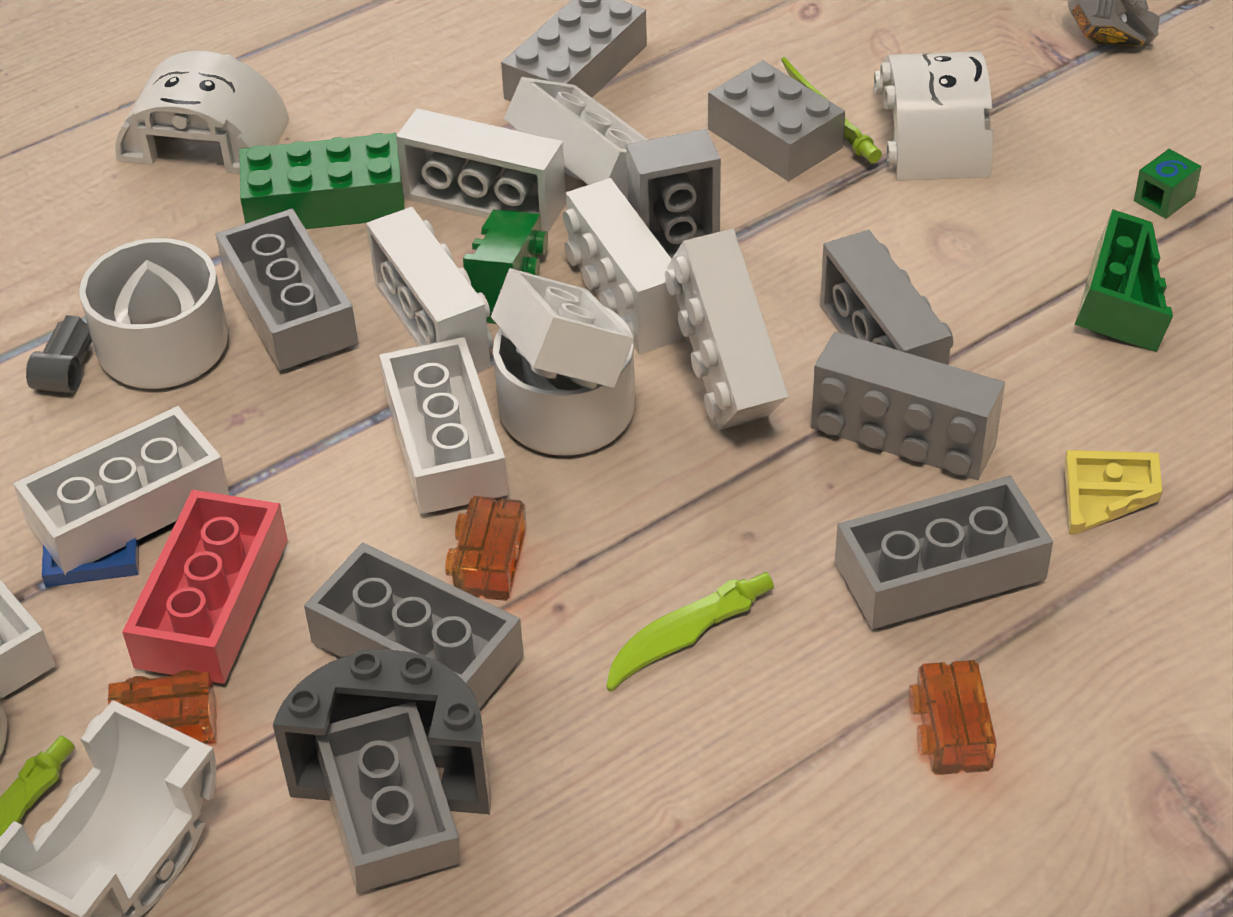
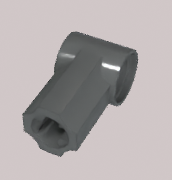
[26,315,92,394]

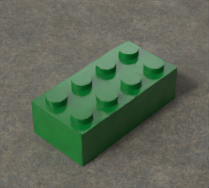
[239,133,405,229]

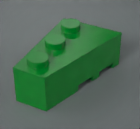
[463,209,548,324]
[1075,209,1173,352]

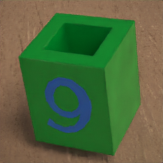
[1134,149,1202,219]

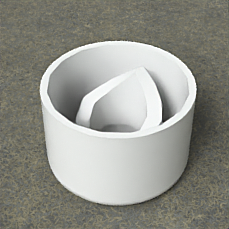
[79,238,228,389]
[493,306,635,456]

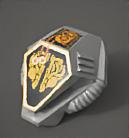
[1067,0,1160,47]

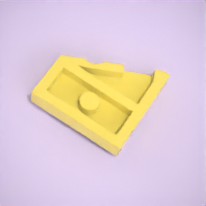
[1064,450,1162,534]

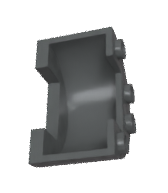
[273,650,491,815]

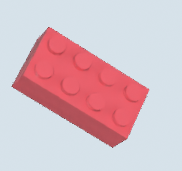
[122,490,288,684]

